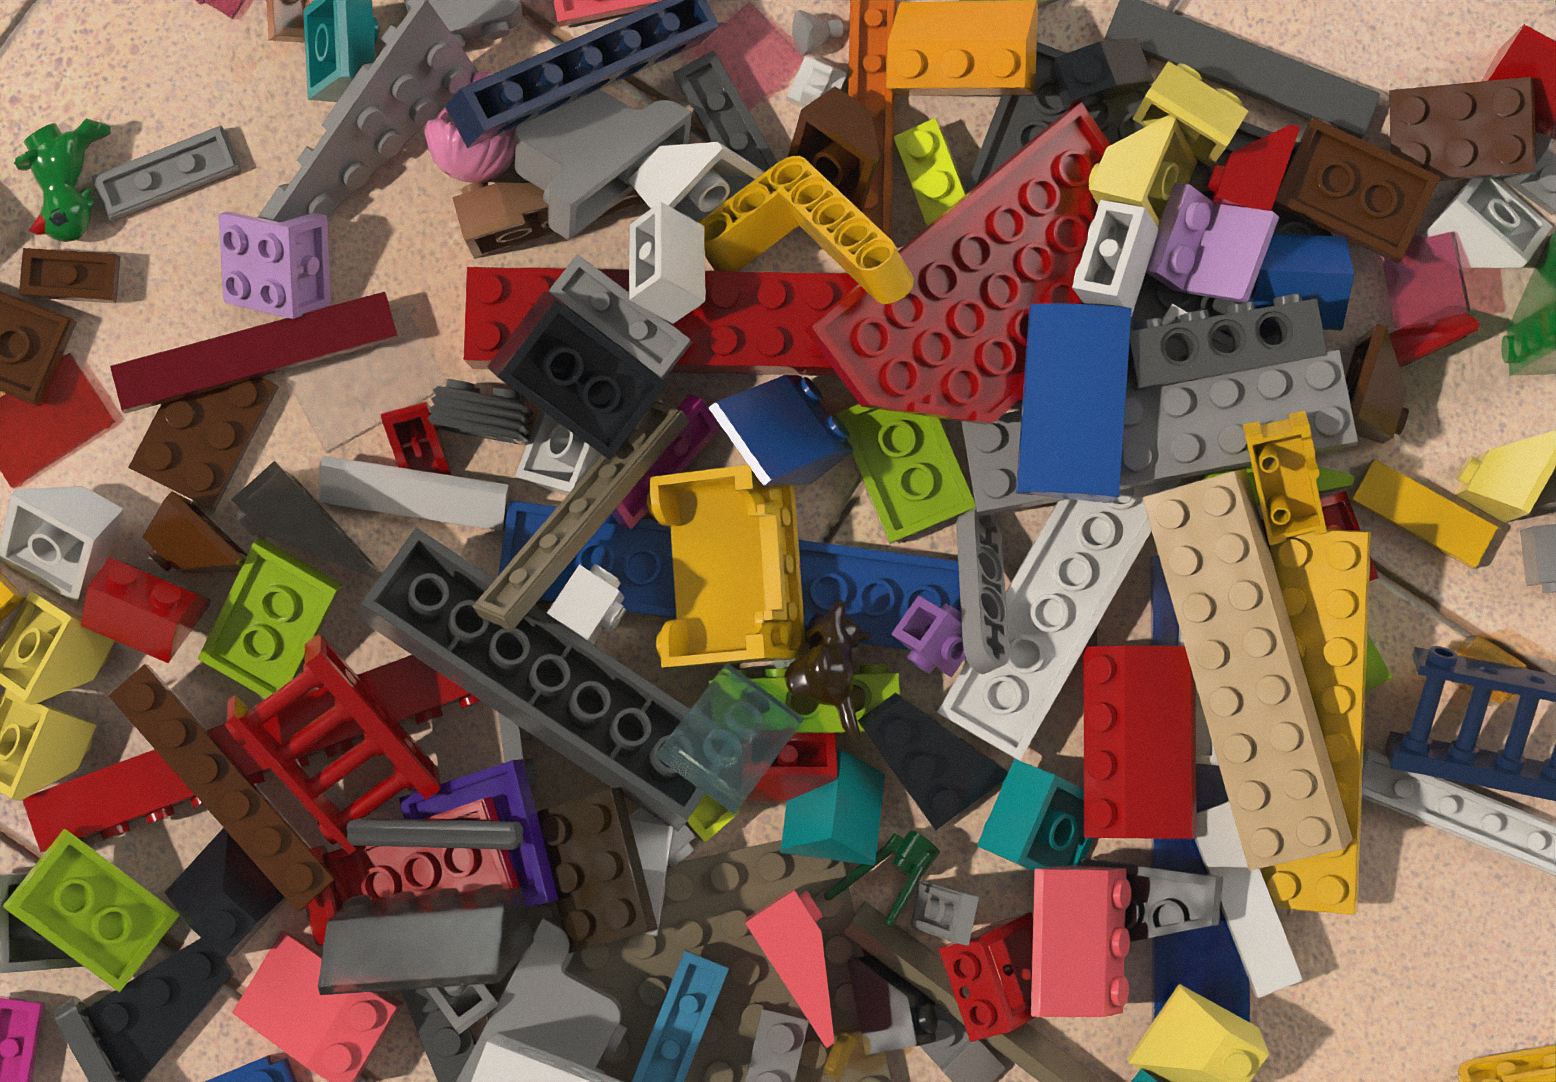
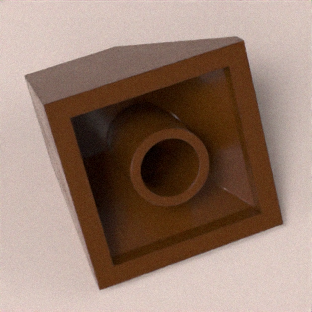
[788,86,880,212]
[1345,324,1409,444]
[142,491,248,573]

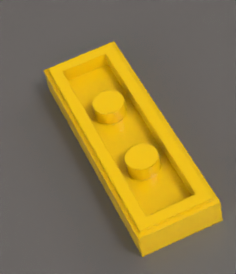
[1349,459,1498,569]

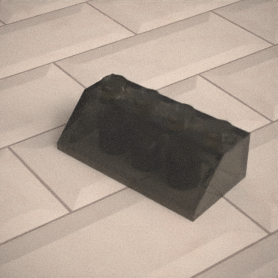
[318,884,534,995]

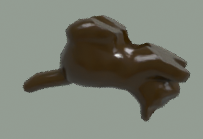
[784,599,872,741]

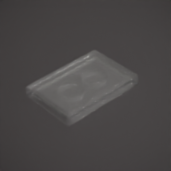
[281,304,447,453]

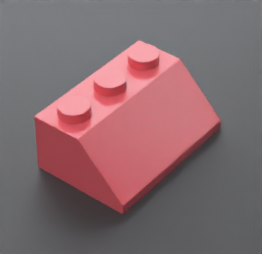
[1031,865,1131,1017]

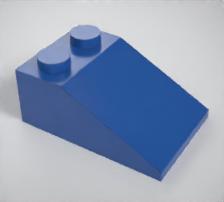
[709,375,854,486]

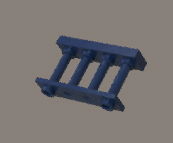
[1385,646,1556,801]

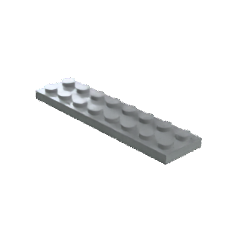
[961,350,1358,516]

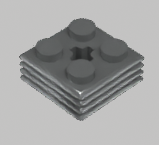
[427,379,534,445]

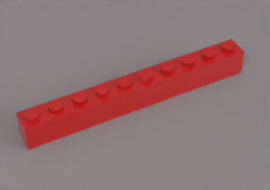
[22,655,482,852]

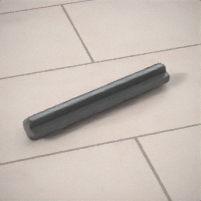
[346,818,524,850]

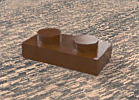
[19,248,120,303]

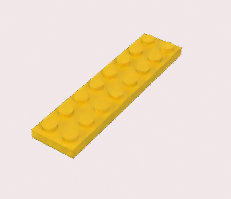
[1260,529,1371,915]

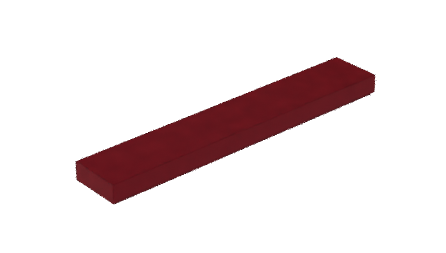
[110,291,399,414]

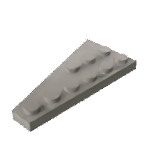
[257,0,478,223]

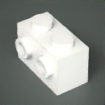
[1072,200,1159,317]
[629,202,706,324]
[547,563,626,645]

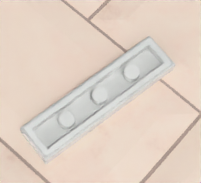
[319,456,509,531]
[1195,801,1303,998]

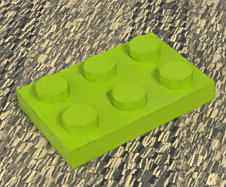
[835,404,976,545]
[197,537,343,698]
[2,828,180,992]

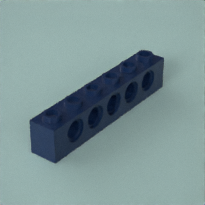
[445,0,720,149]

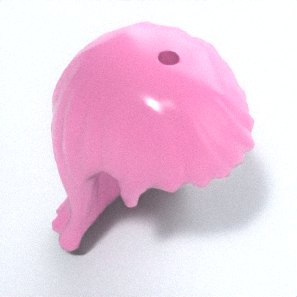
[424,72,516,184]

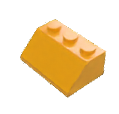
[886,0,1038,96]

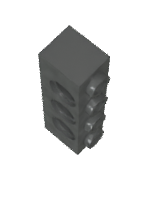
[1128,294,1328,391]

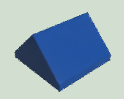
[1249,233,1354,331]

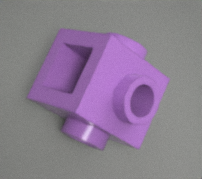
[891,595,966,678]

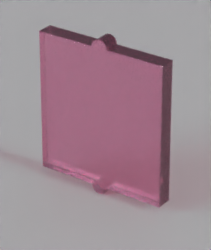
[694,1,804,112]
[1381,231,1471,328]

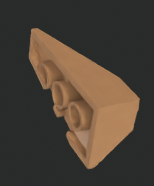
[452,182,646,259]

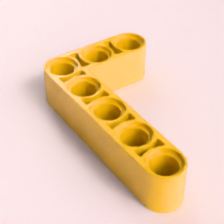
[698,156,914,304]

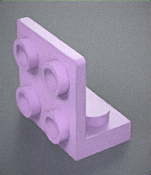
[1146,183,1279,303]
[218,211,331,319]

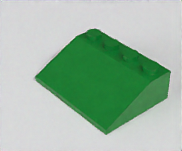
[1501,232,1556,376]

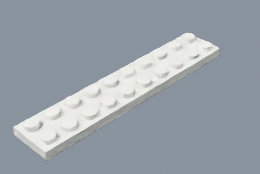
[936,304,1234,761]

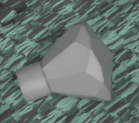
[792,10,843,56]

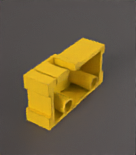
[1242,410,1327,545]

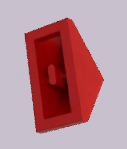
[381,401,452,476]

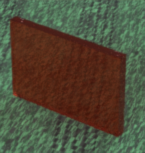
[0,353,116,489]

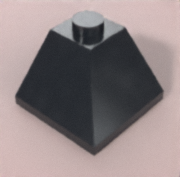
[164,828,286,959]

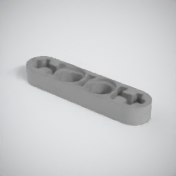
[956,507,1009,674]

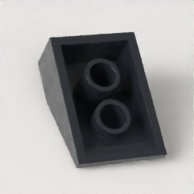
[487,291,668,460]

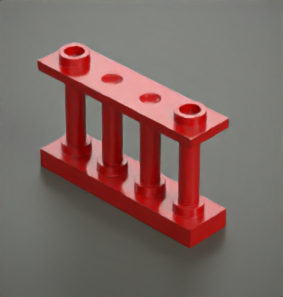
[226,633,441,855]

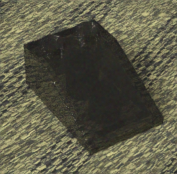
[231,461,382,581]

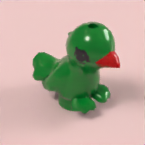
[14,118,111,242]

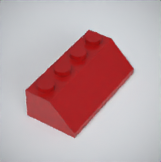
[1083,645,1197,839]

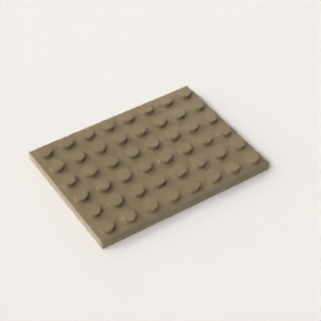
[468,840,892,1082]

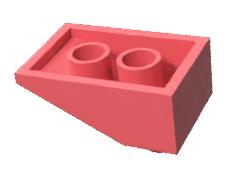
[745,887,835,1048]
[232,930,404,1082]

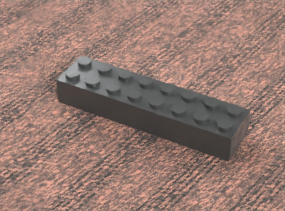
[358,527,739,831]

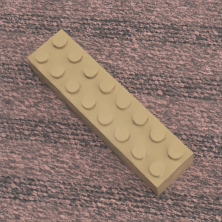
[1142,469,1353,871]

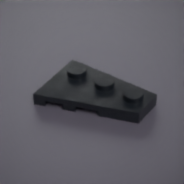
[857,692,1009,831]
[84,938,235,1082]

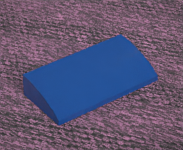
[1016,303,1132,503]

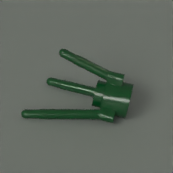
[824,830,940,927]

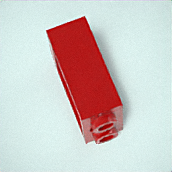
[939,912,1036,1042]

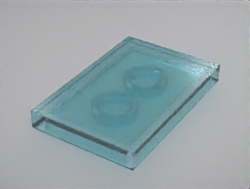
[655,664,804,814]

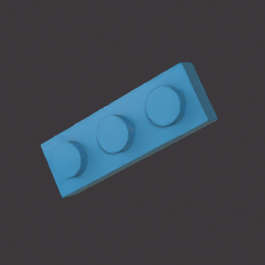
[632,950,729,1082]

